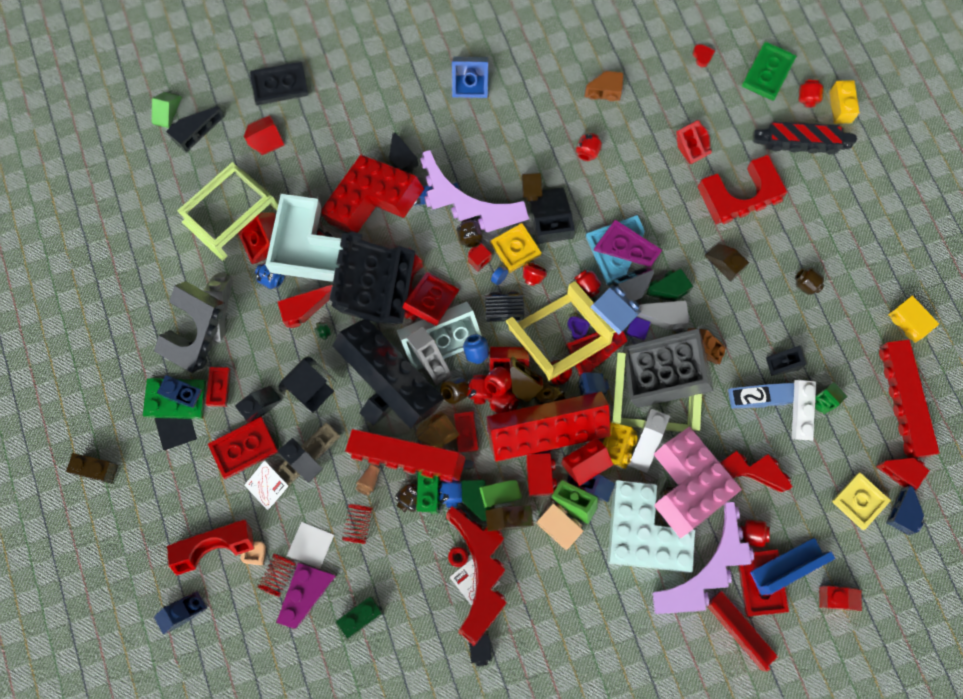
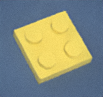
[832,472,891,530]

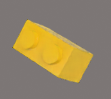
[829,80,860,124]
[888,296,939,343]

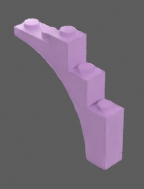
[420,150,529,233]
[652,502,754,614]

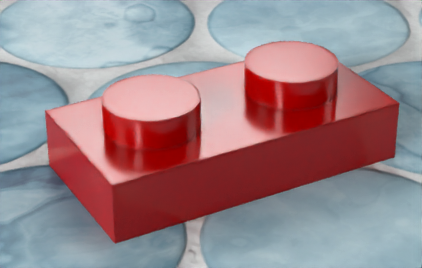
[206,367,231,407]
[454,411,478,453]

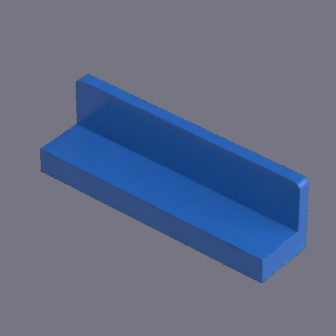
[750,538,835,595]

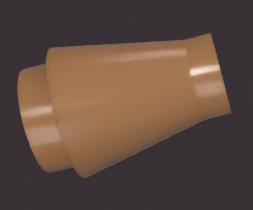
[355,465,380,496]

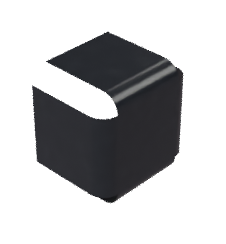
[278,357,337,415]

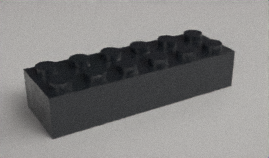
[332,319,444,429]

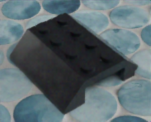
[329,231,416,324]

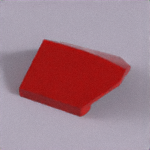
[244,115,285,155]
[676,120,712,164]

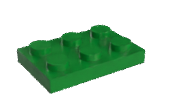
[741,41,797,101]
[142,378,206,419]

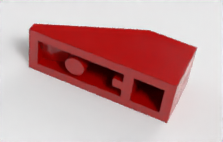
[277,285,333,328]

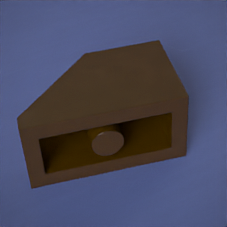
[521,173,542,201]
[705,243,749,282]
[510,356,543,403]

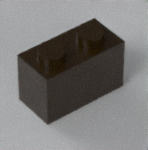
[66,453,119,484]
[485,506,534,532]

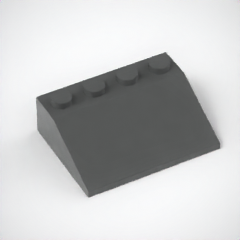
[623,329,714,408]

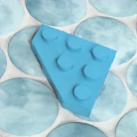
[585,215,645,285]

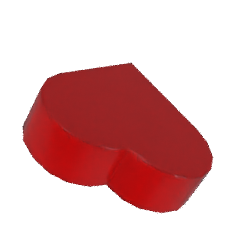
[693,44,716,67]

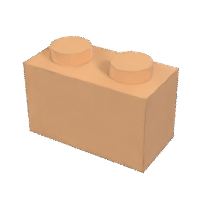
[536,504,583,550]

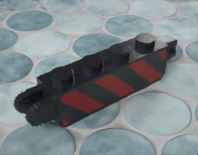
[753,122,858,155]

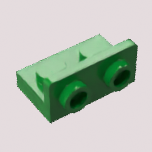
[417,472,440,514]

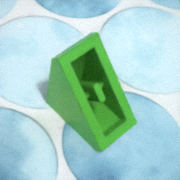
[152,92,182,128]

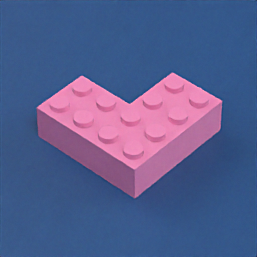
[653,426,742,538]

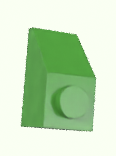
[552,480,598,524]

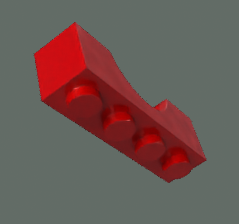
[167,519,255,576]

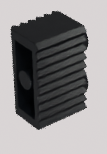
[485,291,524,322]

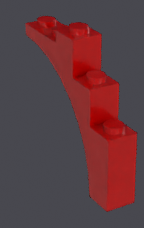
[446,507,507,646]

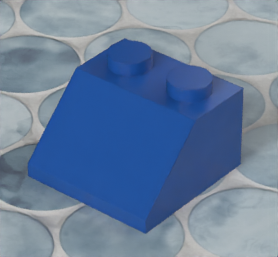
[452,56,488,98]

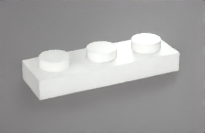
[792,380,816,440]

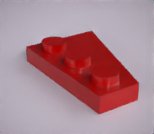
[567,331,627,376]

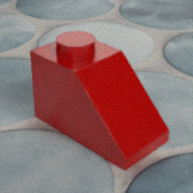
[876,458,930,490]
[819,586,862,611]

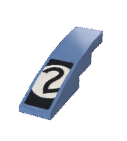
[728,383,794,409]

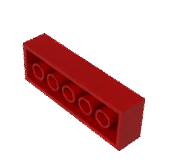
[486,392,611,462]

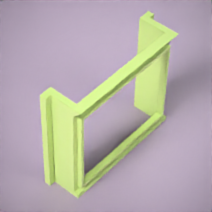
[177,162,279,261]
[612,353,702,432]

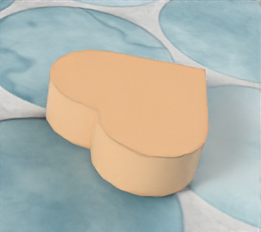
[240,541,266,566]

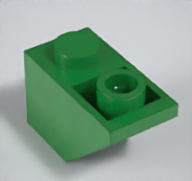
[815,382,848,414]

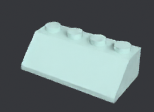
[397,302,482,370]

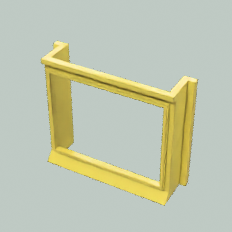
[506,281,616,381]

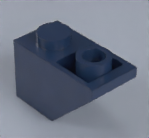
[157,375,202,408]
[154,591,207,635]

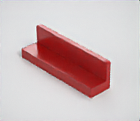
[707,591,778,672]

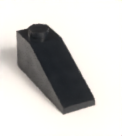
[166,106,225,153]

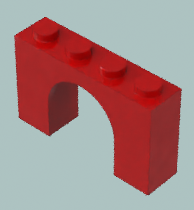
[698,155,787,225]

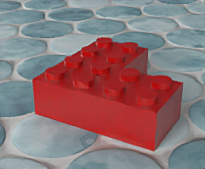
[321,154,424,233]

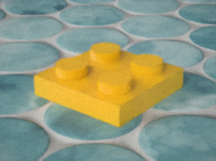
[490,223,541,273]

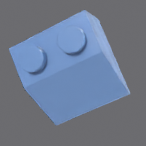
[591,285,641,334]

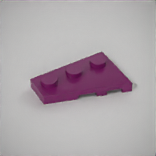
[593,220,662,267]
[276,563,337,629]

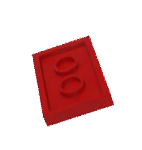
[403,272,460,327]
[208,417,278,480]
[738,550,789,617]

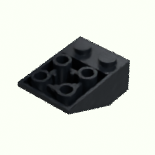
[529,187,575,244]

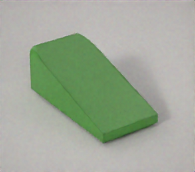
[479,480,522,508]

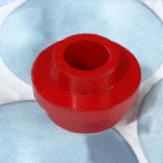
[448,547,468,567]

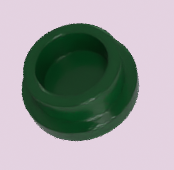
[314,322,331,340]

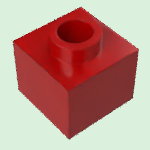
[468,243,492,272]

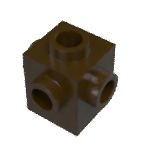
[534,382,565,405]

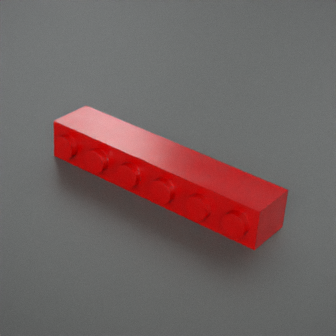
[879,339,940,459]
[345,429,466,483]

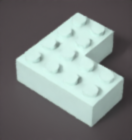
[266,194,342,282]
[607,480,695,573]

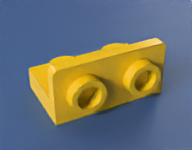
[603,422,638,469]

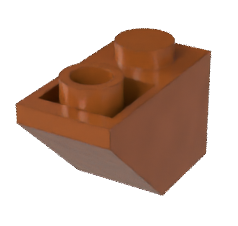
[584,71,623,101]
[687,328,726,365]

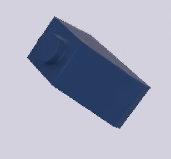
[578,373,609,396]
[567,474,615,502]
[886,486,924,535]

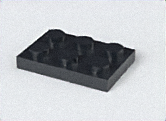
[250,61,309,106]

